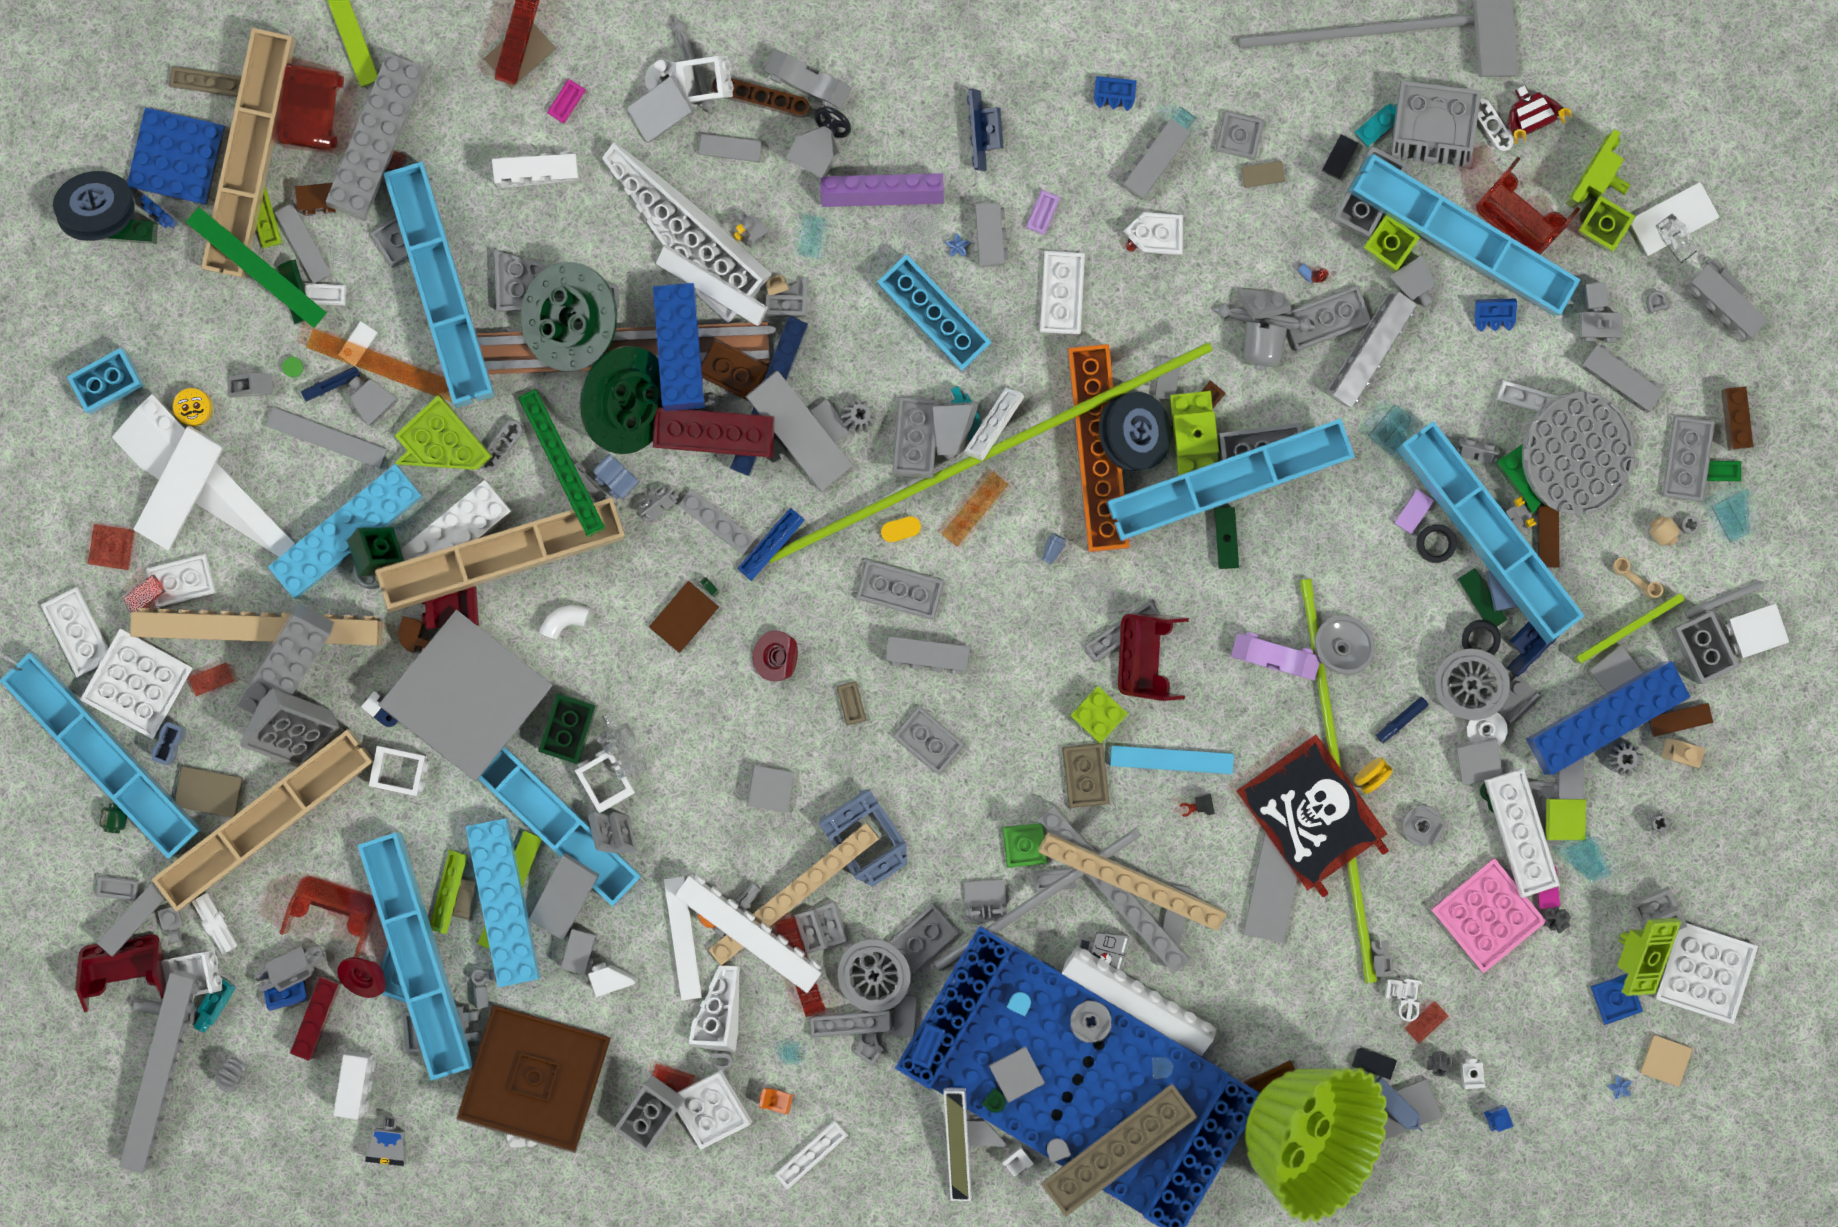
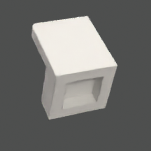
[1002,1146,1034,1176]

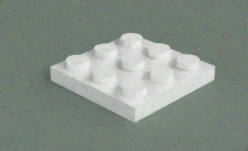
[677,1070,753,1150]

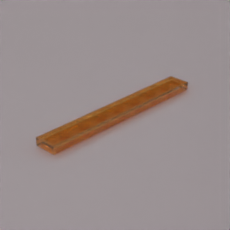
[306,329,452,402]

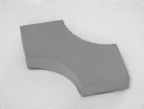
[856,1010,884,1066]

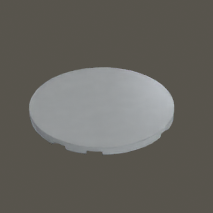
[1522,392,1635,515]

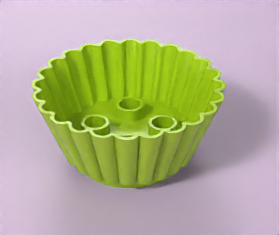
[1246,1068,1388,1222]

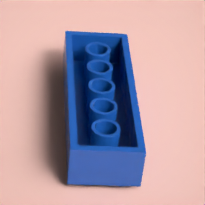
[653,283,705,411]

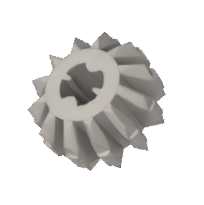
[840,399,876,434]
[1608,742,1643,776]
[215,1057,247,1093]

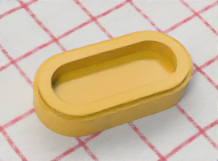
[881,516,921,542]

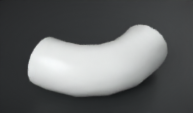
[539,604,591,640]

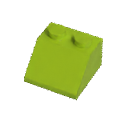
[1363,215,1420,273]

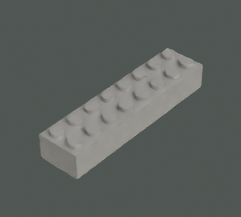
[326,52,426,221]

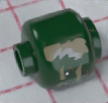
[99,803,127,834]

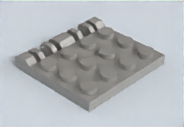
[1389,81,1481,168]

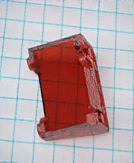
[278,63,344,153]

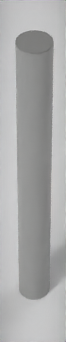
[1685,581,1763,619]

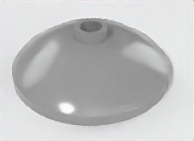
[1315,616,1375,675]

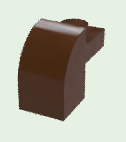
[398,616,430,653]

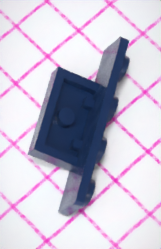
[967,88,1004,172]
[1507,622,1559,677]

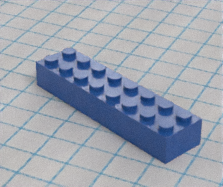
[1526,661,1691,775]

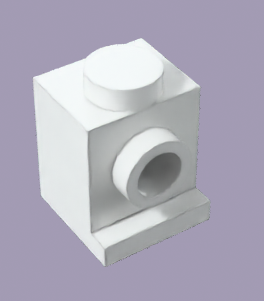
[1460,1058,1486,1089]

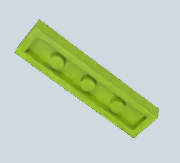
[430,850,467,934]

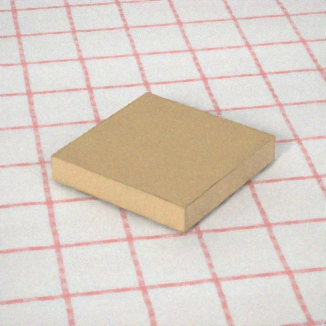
[1639,1034,1693,1087]

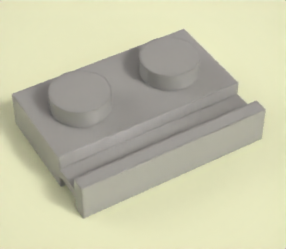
[1498,676,1540,724]

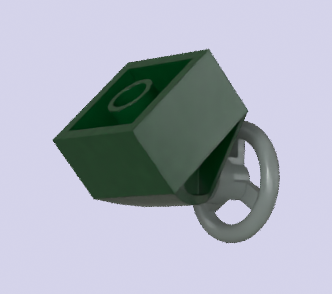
[347,527,404,589]

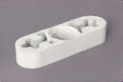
[1477,98,1513,152]

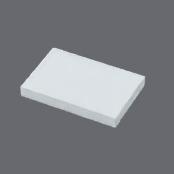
[146,553,217,608]

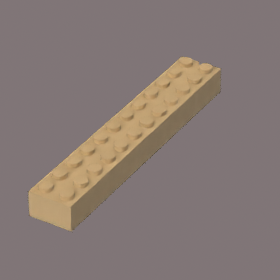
[201,28,296,279]
[375,498,625,613]
[130,608,384,646]
[151,729,374,912]

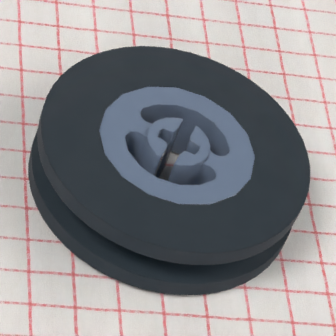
[53,171,135,241]
[1099,392,1172,471]

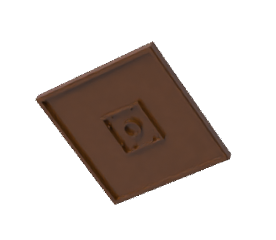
[456,1005,611,1154]

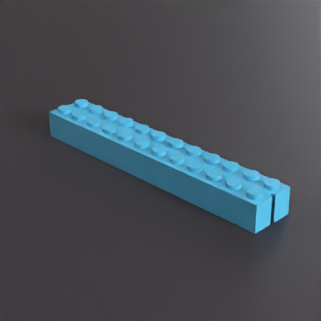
[1348,154,1580,316]
[383,161,495,408]
[1106,418,1355,541]
[1397,421,1585,644]
[0,652,203,859]
[479,745,643,907]
[357,832,474,1081]

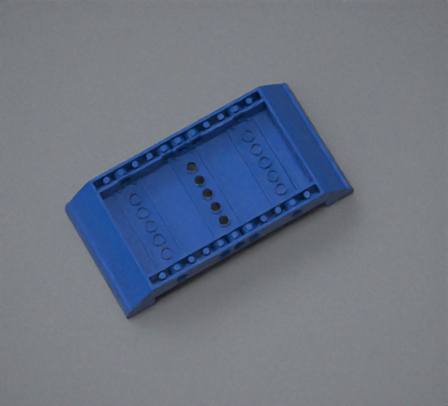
[895,926,1260,1227]

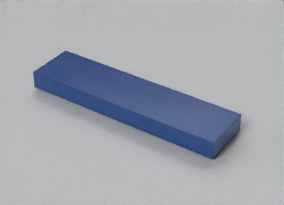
[737,508,805,581]

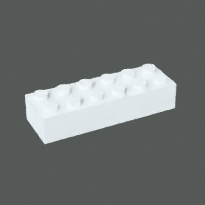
[401,480,513,561]

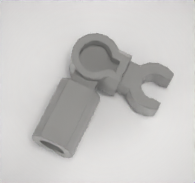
[471,969,497,1008]

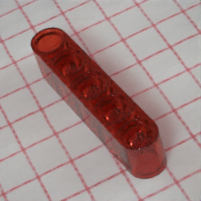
[495,0,540,85]
[775,916,826,1018]

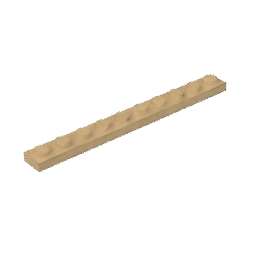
[709,822,879,965]
[1038,832,1227,931]

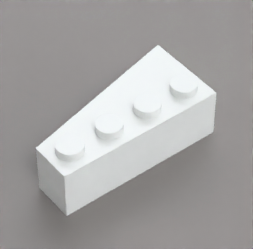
[492,151,580,189]

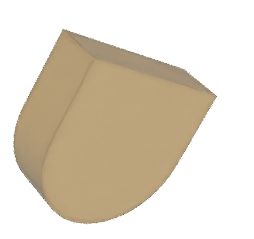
[766,275,789,296]

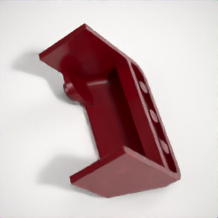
[1118,614,1189,701]
[75,934,166,1012]

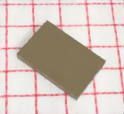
[483,18,557,90]
[1062,743,1110,808]
[175,766,243,817]

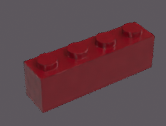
[289,975,342,1061]

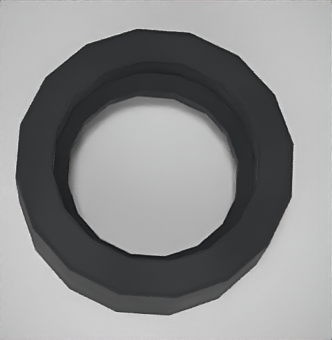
[1416,524,1457,563]
[1462,620,1501,655]

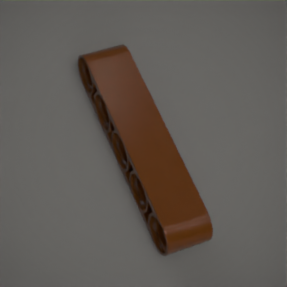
[712,78,810,118]

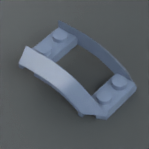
[818,789,907,887]

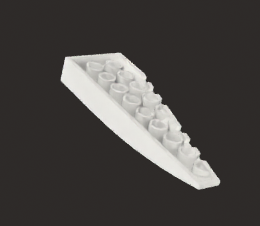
[602,142,772,323]
[112,394,295,557]

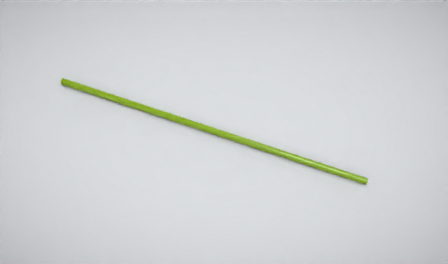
[769,342,1213,563]

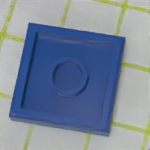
[1590,973,1643,1025]

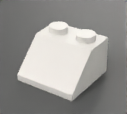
[588,962,638,997]

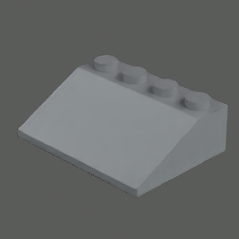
[240,688,340,767]

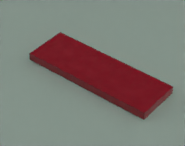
[653,407,775,458]

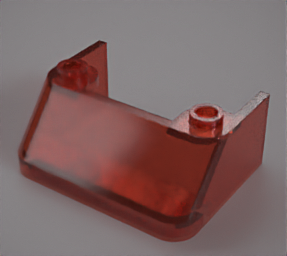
[1476,156,1580,255]
[279,876,377,958]

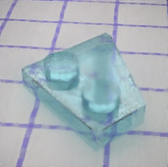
[1368,404,1411,461]
[1558,836,1611,882]

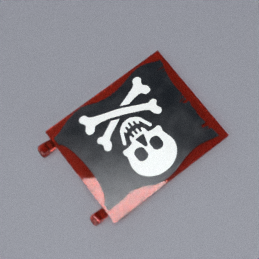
[1236,734,1389,897]

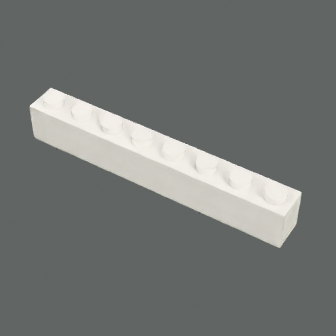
[675,874,824,993]
[1062,946,1216,1056]

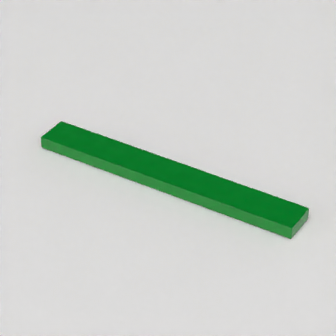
[186,207,327,328]
[518,389,606,538]

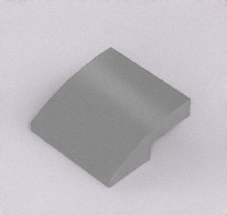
[588,812,637,853]
[1631,886,1687,930]
[794,902,849,954]

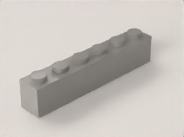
[1325,290,1417,408]

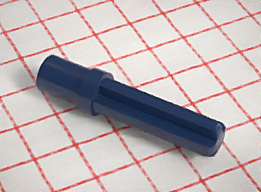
[301,366,360,402]
[1376,697,1429,744]

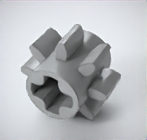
[1646,811,1672,836]

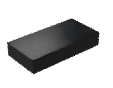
[1321,134,1359,180]
[1351,1047,1397,1080]

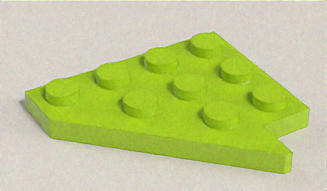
[394,395,493,470]

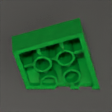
[1496,444,1542,514]

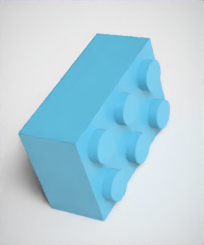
[67,348,145,414]

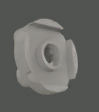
[1402,806,1444,847]
[1070,1001,1111,1042]

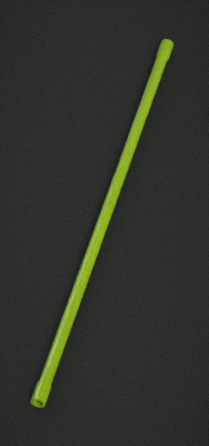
[1299,578,1377,983]

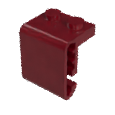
[421,586,479,629]

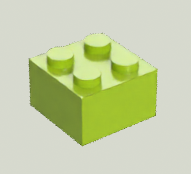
[1578,195,1636,254]
[1070,686,1128,744]

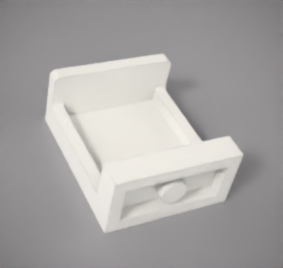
[1725,604,1789,658]
[161,950,222,996]

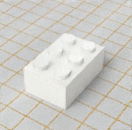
[333,1051,376,1120]

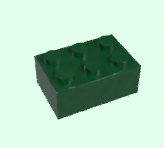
[538,693,598,764]

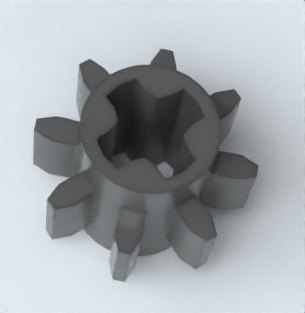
[1545,906,1571,934]
[1427,1051,1453,1077]

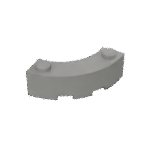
[764,49,852,110]

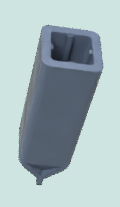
[1374,1076,1423,1132]

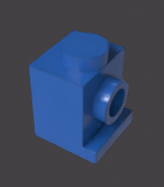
[1484,1105,1514,1132]

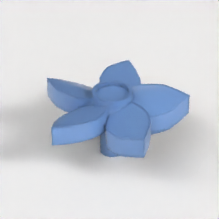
[945,233,970,257]
[1607,1075,1632,1100]

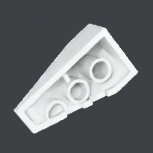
[689,965,740,1052]

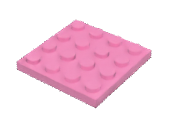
[1430,858,1546,973]

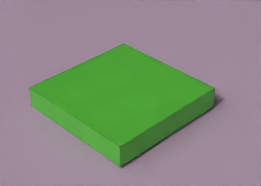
[1002,823,1048,868]

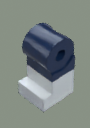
[361,691,399,727]

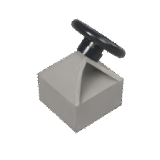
[786,106,851,178]

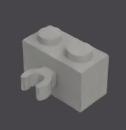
[1578,312,1623,343]

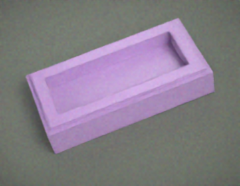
[1026,190,1060,236]
[1394,489,1434,534]

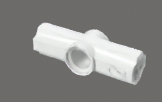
[192,893,239,955]

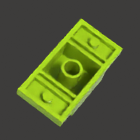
[1565,129,1631,208]
[1170,391,1219,476]
[1617,918,1681,996]

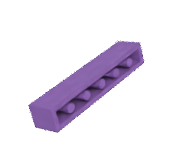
[821,173,944,207]

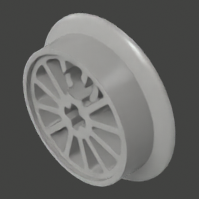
[1435,649,1510,720]
[837,939,911,1012]

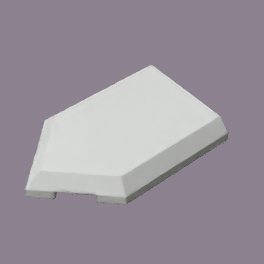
[1123,212,1183,255]

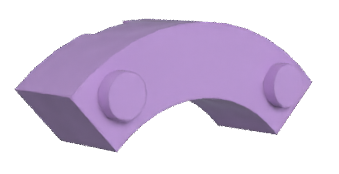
[1231,632,1320,681]

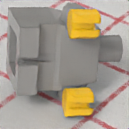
[733,212,769,248]
[1504,497,1536,528]

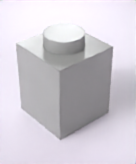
[1582,282,1609,312]

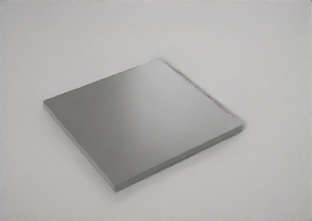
[379,610,553,782]

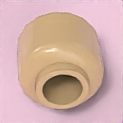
[1649,515,1680,546]

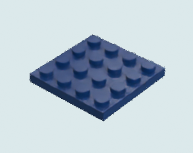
[127,107,225,205]

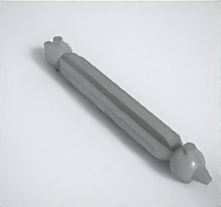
[671,17,715,114]
[1214,303,1315,334]

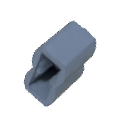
[593,453,640,500]
[152,722,186,765]

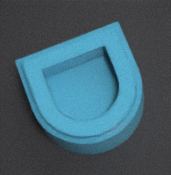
[1006,992,1031,1016]

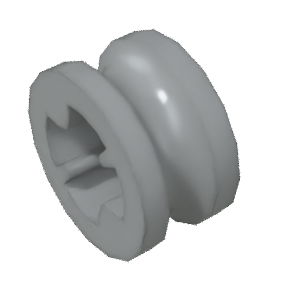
[1680,516,1700,534]

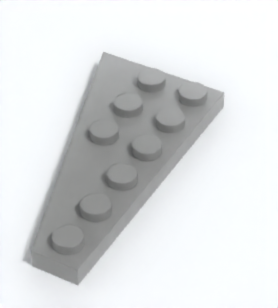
[494,250,619,312]

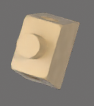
[1661,738,1705,769]

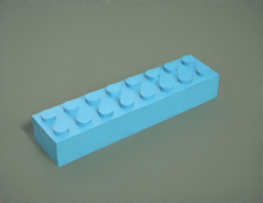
[268,464,424,599]
[466,818,541,988]

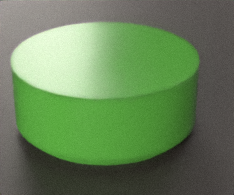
[282,357,304,378]

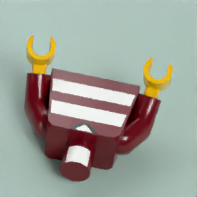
[1507,85,1572,144]

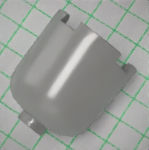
[1243,322,1287,371]

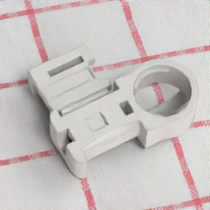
[1385,978,1422,1021]

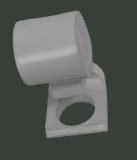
[710,1051,734,1082]

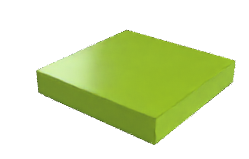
[1546,799,1586,840]

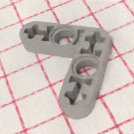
[481,420,523,472]

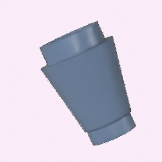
[1041,533,1066,565]

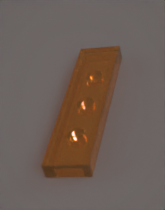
[942,471,1009,547]

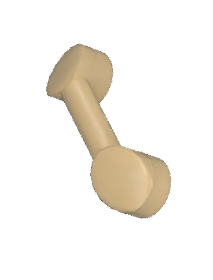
[1613,557,1663,599]

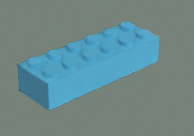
[877,254,992,372]

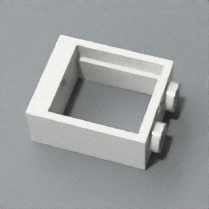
[675,56,733,103]
[369,746,430,796]
[575,749,636,813]

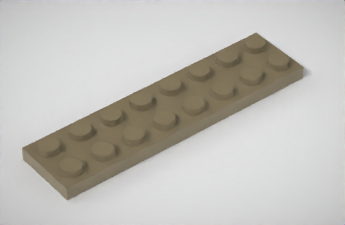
[1041,1083,1197,1217]

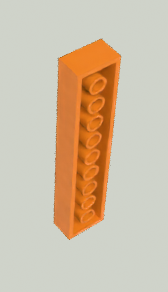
[1067,344,1130,553]

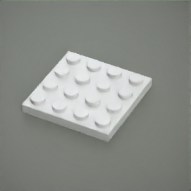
[80,628,194,739]
[1654,923,1758,1024]

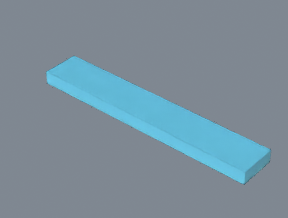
[1110,746,1234,774]

